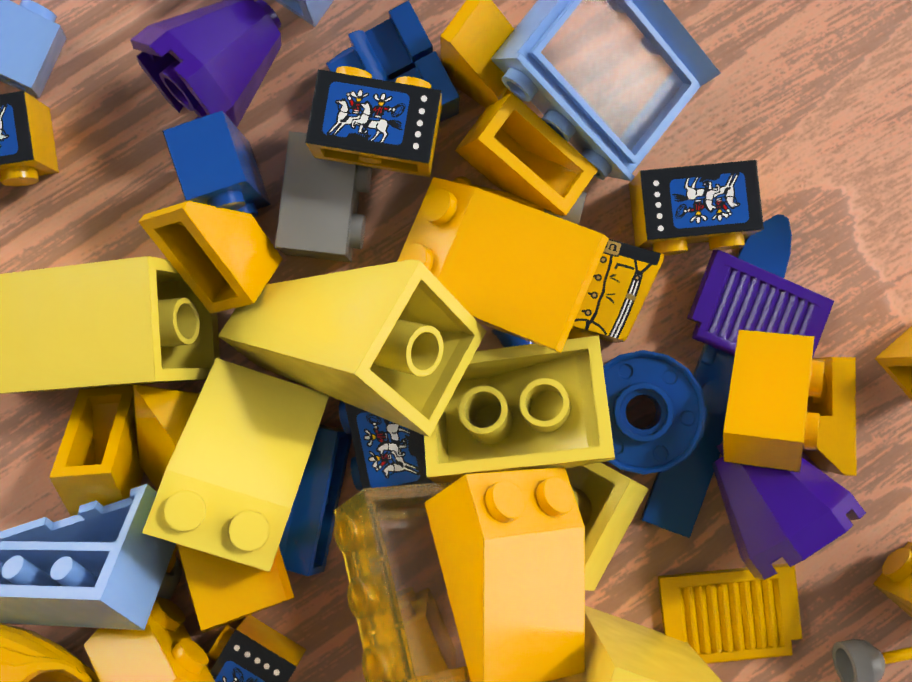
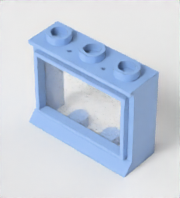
[491,0,721,181]

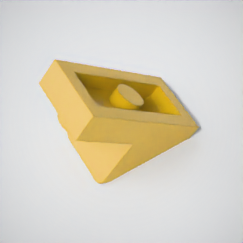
[803,357,857,476]

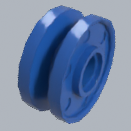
[603,350,707,475]

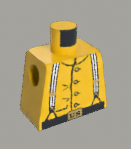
[567,239,665,343]

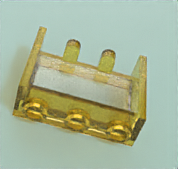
[334,482,471,682]

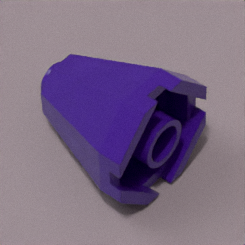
[130,0,282,127]
[711,442,866,580]

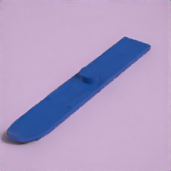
[641,214,792,538]

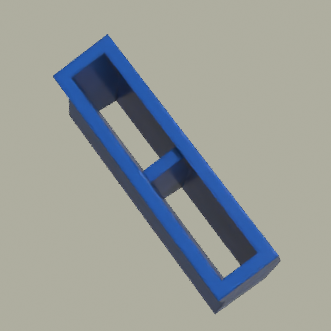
[279,424,352,576]

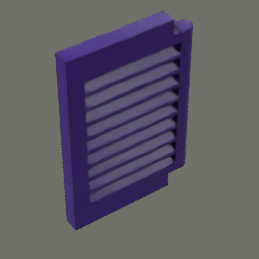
[687,249,834,359]

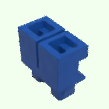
[326,0,460,123]

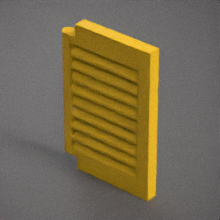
[658,563,803,664]

